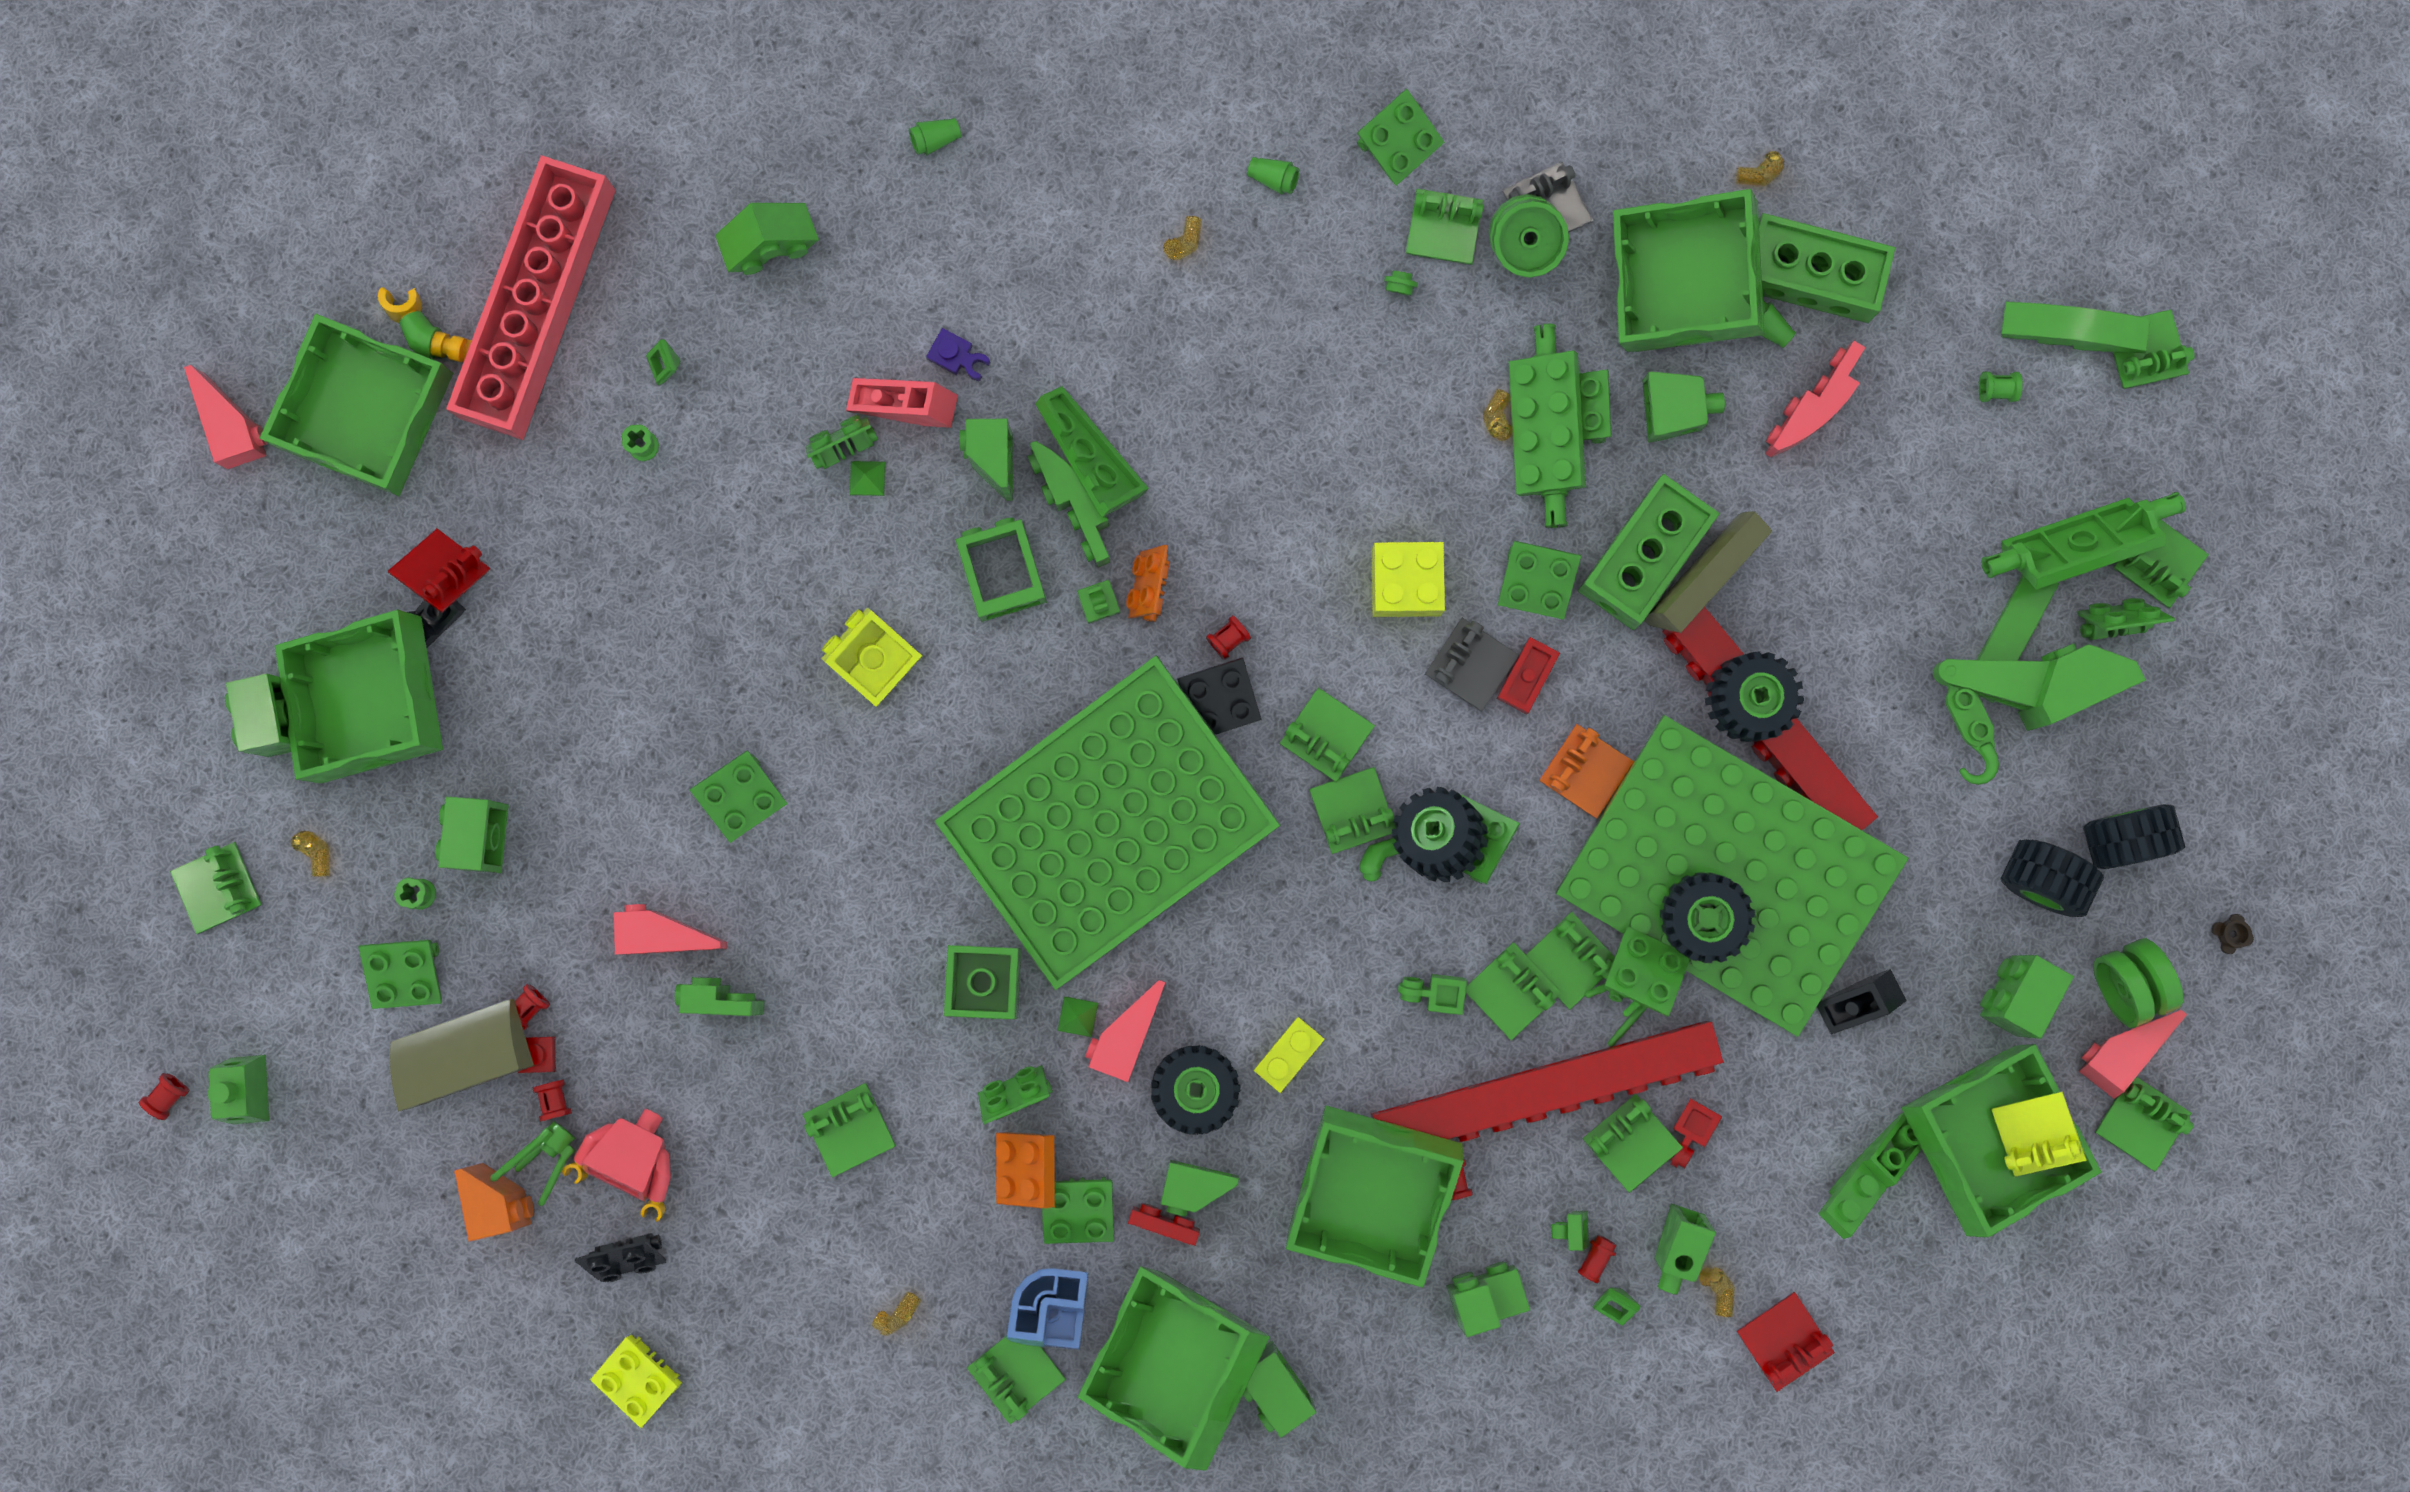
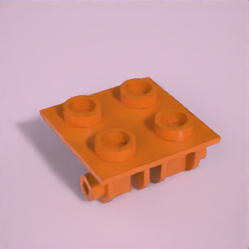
[1126,545,1170,622]
[1539,724,1634,819]

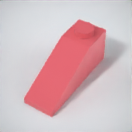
[184,365,267,469]
[846,378,958,428]
[614,904,727,955]
[1085,980,1166,1082]
[2079,1010,2187,1099]

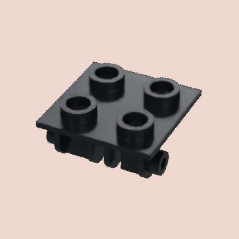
[1177,657,1262,735]
[574,1233,667,1282]

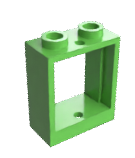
[955,517,1047,622]

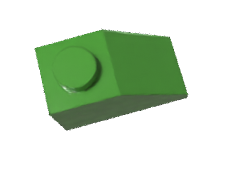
[1161,1160,1239,1216]

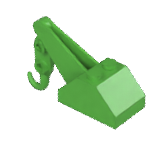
[1933,643,2146,785]

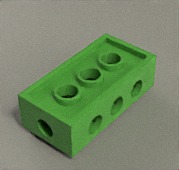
[1759,213,1896,323]
[1577,474,1720,630]

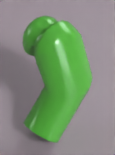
[1360,838,1399,882]

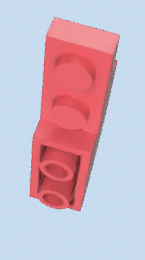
[1765,341,1866,457]

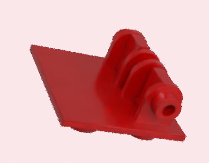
[388,529,490,613]
[1736,1292,1835,1392]

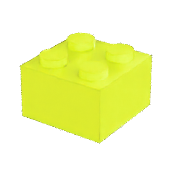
[1372,542,1445,617]

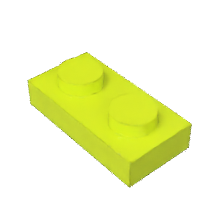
[1253,1017,1325,1093]

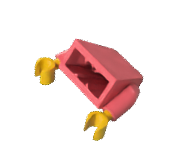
[562,1109,671,1222]

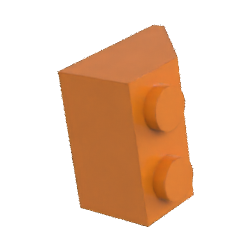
[454,1163,534,1242]

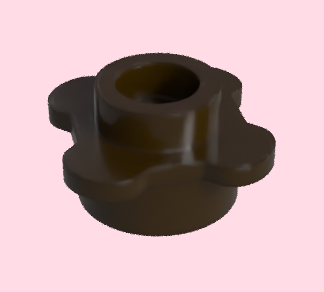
[2212,914,2254,954]

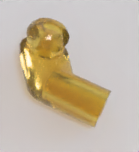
[1736,151,1785,186]
[1163,216,1202,260]
[1483,389,1512,441]
[291,830,330,877]
[1700,1267,1735,1317]
[872,1291,921,1336]

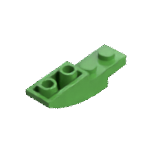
[1027,441,1110,568]
[1818,1113,1922,1239]

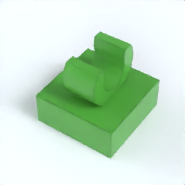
[1077,580,1121,624]
[1551,1211,1589,1251]

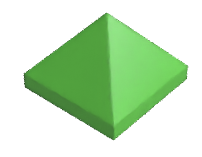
[646,339,681,385]
[850,461,885,496]
[1057,996,1098,1037]
[1592,1288,1640,1326]

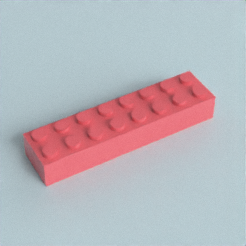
[446,155,616,440]

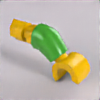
[378,287,472,363]

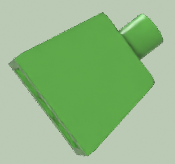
[1642,372,1725,443]
[207,1054,269,1125]
[1655,1203,1716,1294]

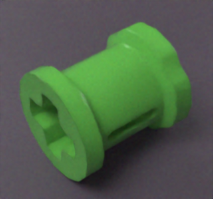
[1979,371,2023,402]
[621,424,659,461]
[394,877,436,910]

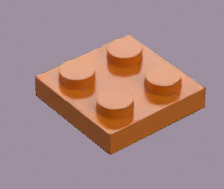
[996,1132,1055,1208]

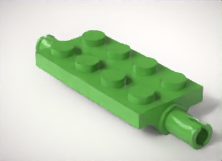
[1509,323,1586,528]
[1981,492,2186,590]

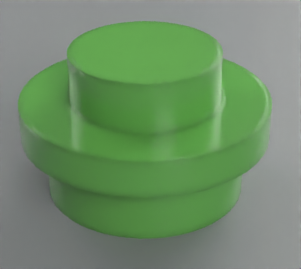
[1384,270,1418,296]

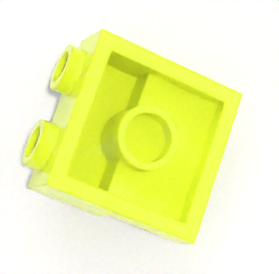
[821,608,922,707]

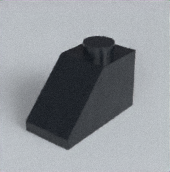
[1817,969,1907,1035]

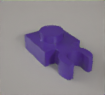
[926,328,990,381]

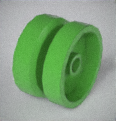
[1488,194,1569,278]
[2093,938,2184,1028]

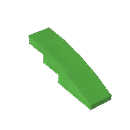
[2001,301,2150,353]

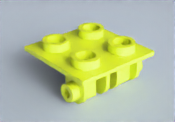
[1991,1091,2087,1177]
[590,1334,682,1428]

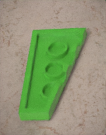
[1035,386,1149,518]

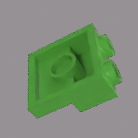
[675,977,764,1016]

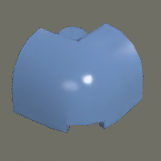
[1007,1268,1088,1350]

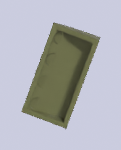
[1644,511,1772,633]
[390,999,534,1112]

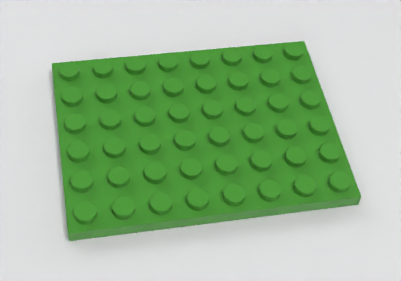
[935,655,1281,990]
[1556,715,1909,1037]

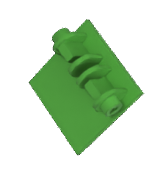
[1357,89,1445,186]
[1406,188,1483,265]
[2113,309,2195,389]
[1579,369,1612,443]
[806,415,878,469]
[2113,520,2209,609]
[1498,540,1581,620]
[2077,598,2175,640]
[1279,687,1375,782]
[689,750,787,843]
[1309,767,1396,854]
[1461,795,1520,884]
[170,842,262,934]
[1526,911,1615,1010]
[1604,926,1690,1017]
[358,940,442,1009]
[1466,942,1562,1040]
[978,1065,1053,1125]
[2095,1077,2194,1172]
[802,1083,896,1178]
[1582,1094,1683,1193]
[1042,1177,1114,1244]
[967,1335,1066,1424]

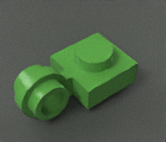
[1398,974,1467,1015]

